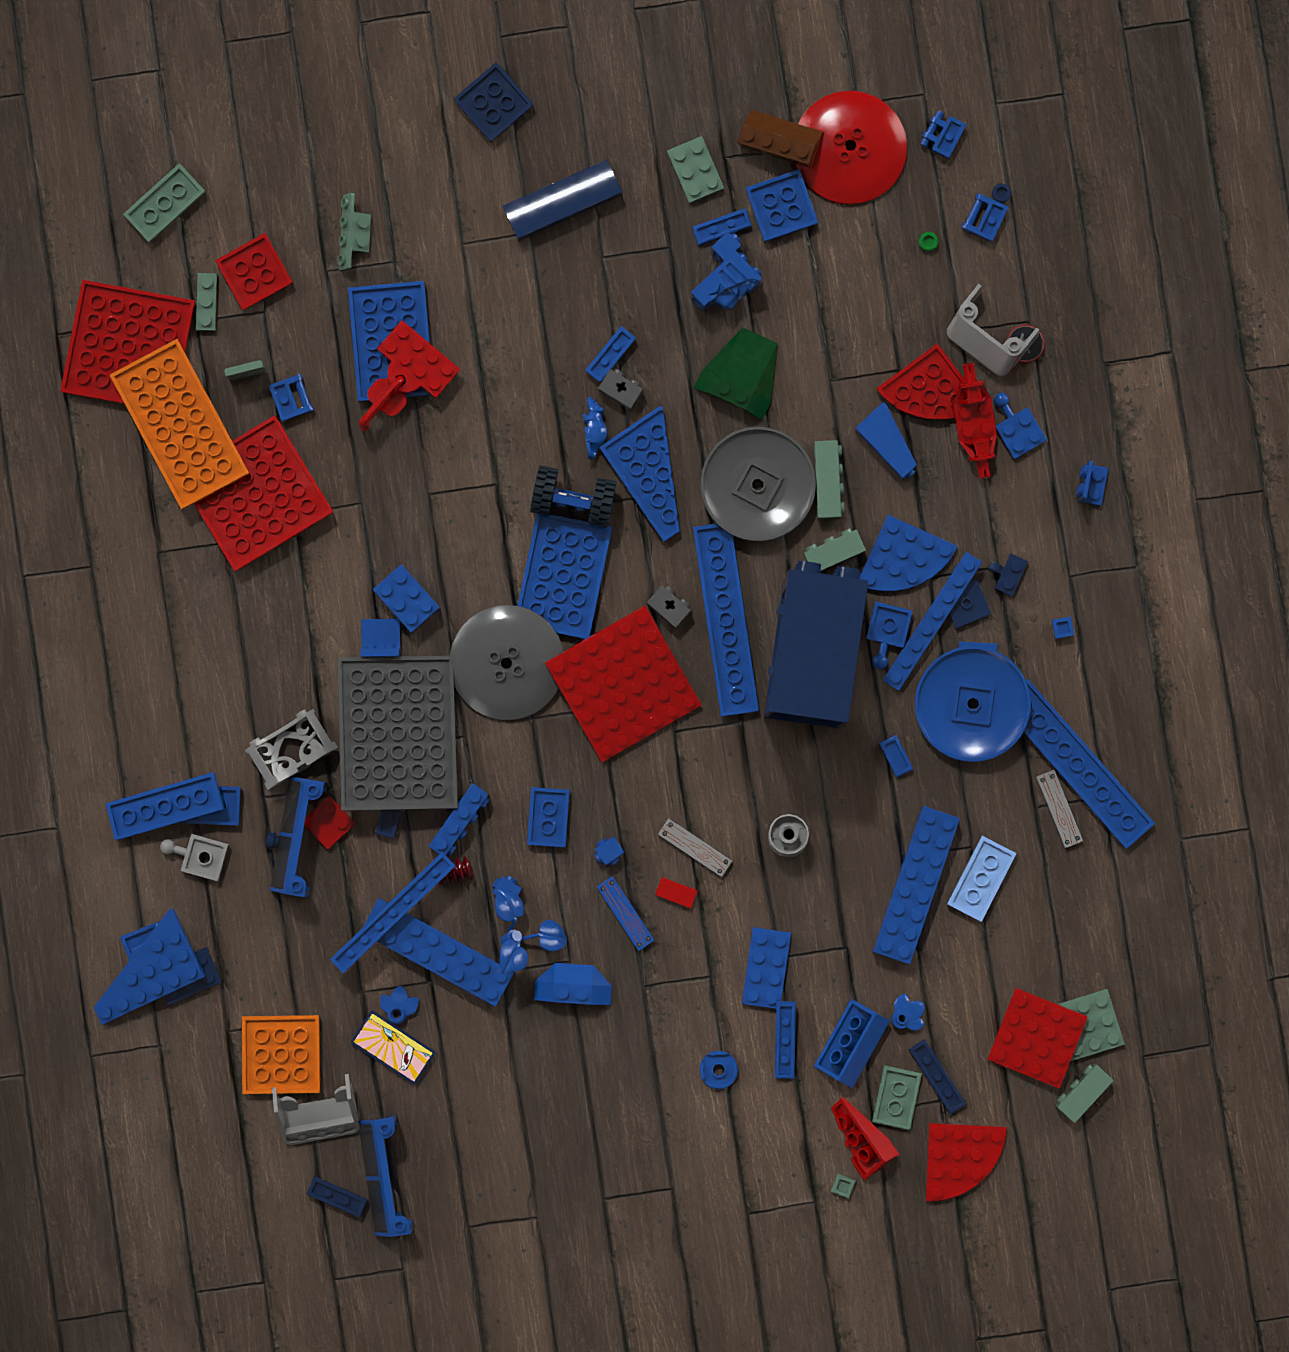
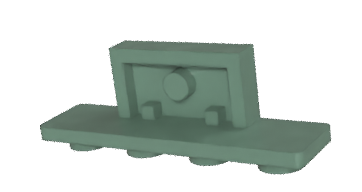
[338,193,371,271]

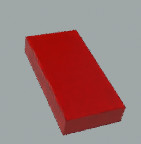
[655,877,698,908]

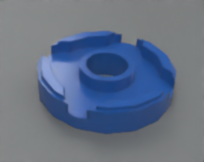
[699,1050,738,1089]

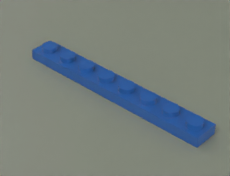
[883,552,982,691]
[330,852,456,973]

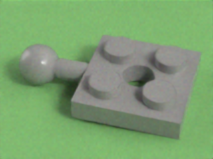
[160,834,229,881]

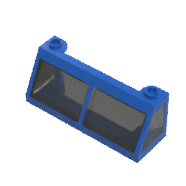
[270,777,328,897]
[359,1114,414,1237]

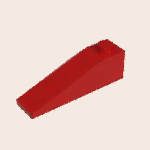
[831,1097,899,1180]

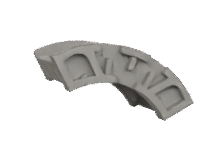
[245,709,338,790]

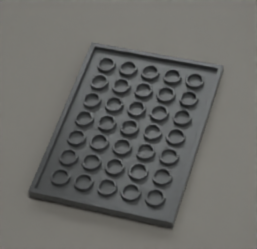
[337,656,458,811]

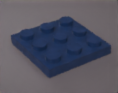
[453,62,534,142]

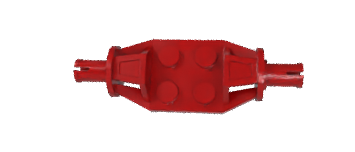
[953,363,997,478]

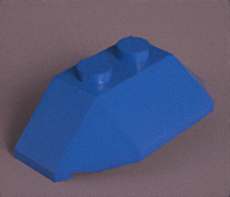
[534,963,612,1005]

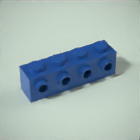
[428,783,489,856]

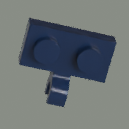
[988,554,1028,596]

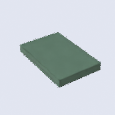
[872,1065,922,1130]

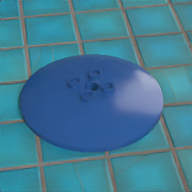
[915,646,1031,762]

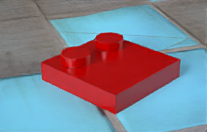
[304,796,356,850]

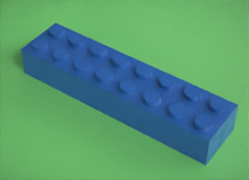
[872,806,960,964]
[362,898,515,1007]

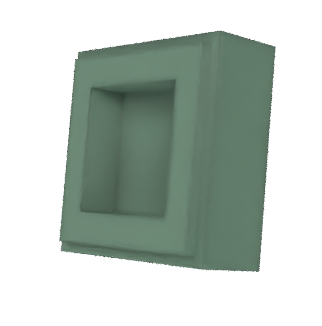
[831,1173,856,1199]

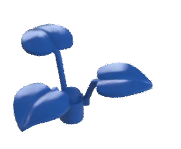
[495,889,567,974]

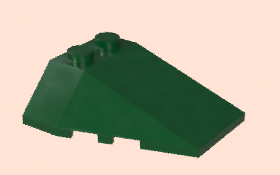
[693,327,777,420]

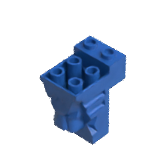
[690,232,762,312]

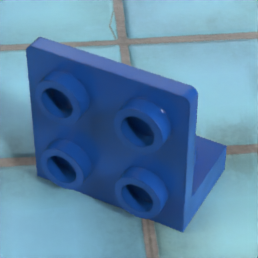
[1076,460,1108,506]
[360,619,400,657]

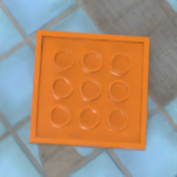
[242,1015,320,1094]

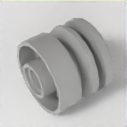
[768,814,809,858]

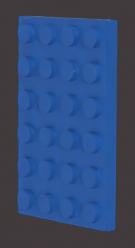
[348,281,431,402]
[518,514,612,639]

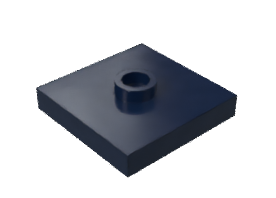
[949,578,991,629]

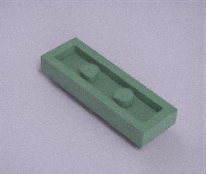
[196,273,218,331]

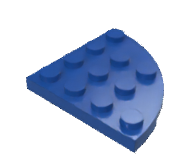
[860,515,958,591]

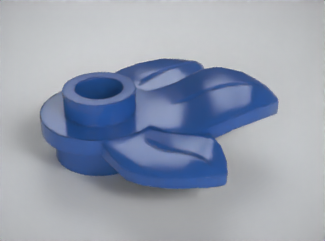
[380,985,419,1024]
[891,993,925,1031]

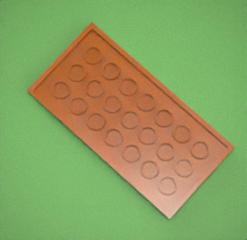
[110,339,250,510]

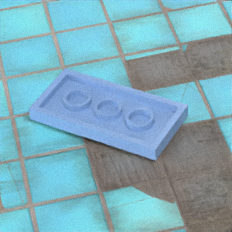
[947,836,1016,922]

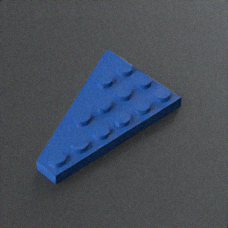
[599,406,680,542]
[94,908,206,1024]

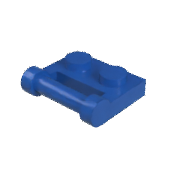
[961,193,1008,242]
[269,374,314,422]

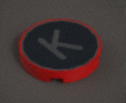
[1007,325,1044,363]

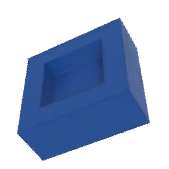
[1051,616,1074,639]

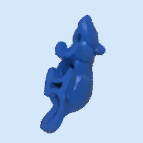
[583,397,607,460]

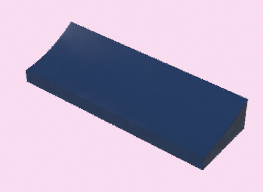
[503,160,622,242]

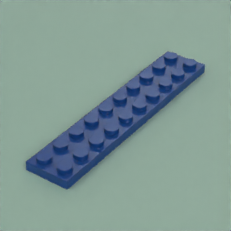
[693,524,759,717]
[1023,679,1155,849]

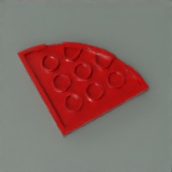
[876,343,967,420]
[926,1123,1007,1201]

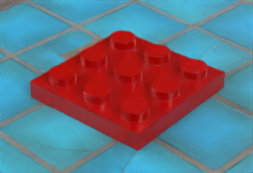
[215,233,293,311]

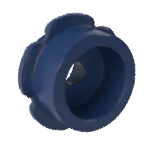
[265,832,279,850]

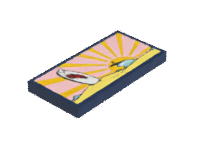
[350,1010,436,1085]

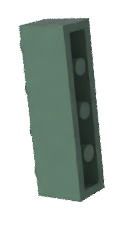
[814,440,845,519]

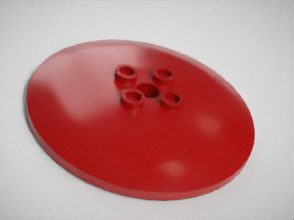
[795,91,907,205]

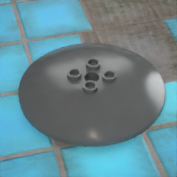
[701,427,816,541]
[450,605,563,720]

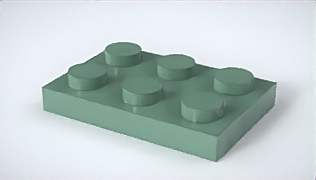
[667,136,724,204]

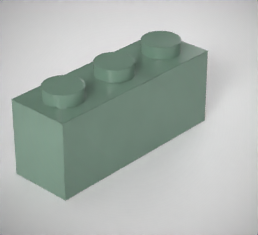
[803,528,866,572]
[1056,1064,1114,1123]

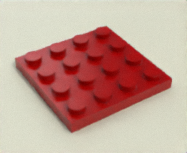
[987,988,1088,1089]

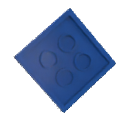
[745,169,818,242]

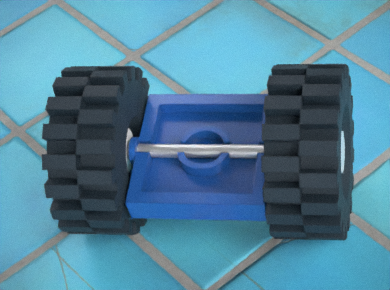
[530,465,617,528]

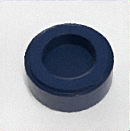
[992,183,1011,203]

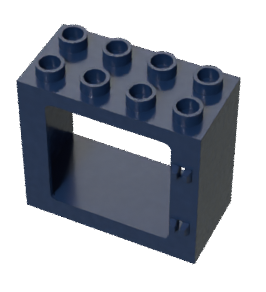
[763,561,868,729]

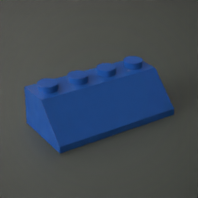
[814,999,890,1088]

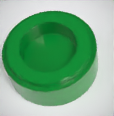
[919,232,938,252]

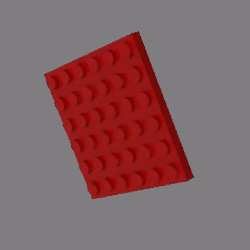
[60,280,196,404]
[194,415,334,572]
[545,605,701,762]

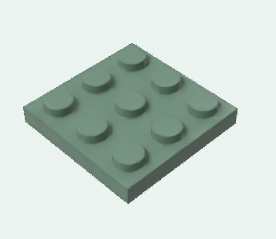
[1059,989,1125,1061]

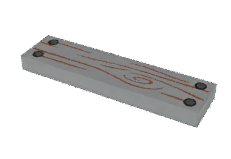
[1036,770,1083,848]
[658,818,732,877]

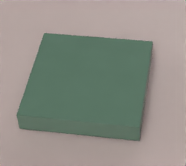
[224,360,267,381]

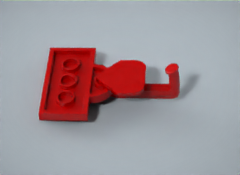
[358,320,460,431]

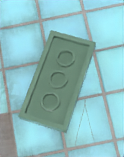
[123,163,206,243]

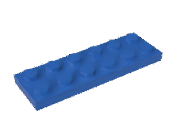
[105,772,225,841]

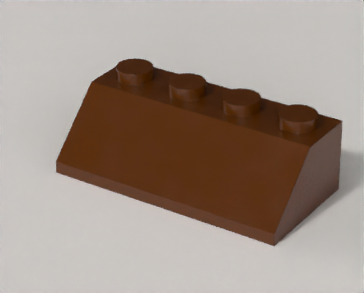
[737,110,824,169]

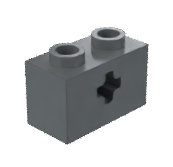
[598,369,643,411]
[647,585,691,629]

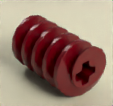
[439,856,473,885]

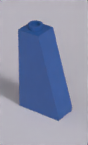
[855,402,917,480]

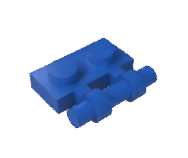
[920,111,967,159]

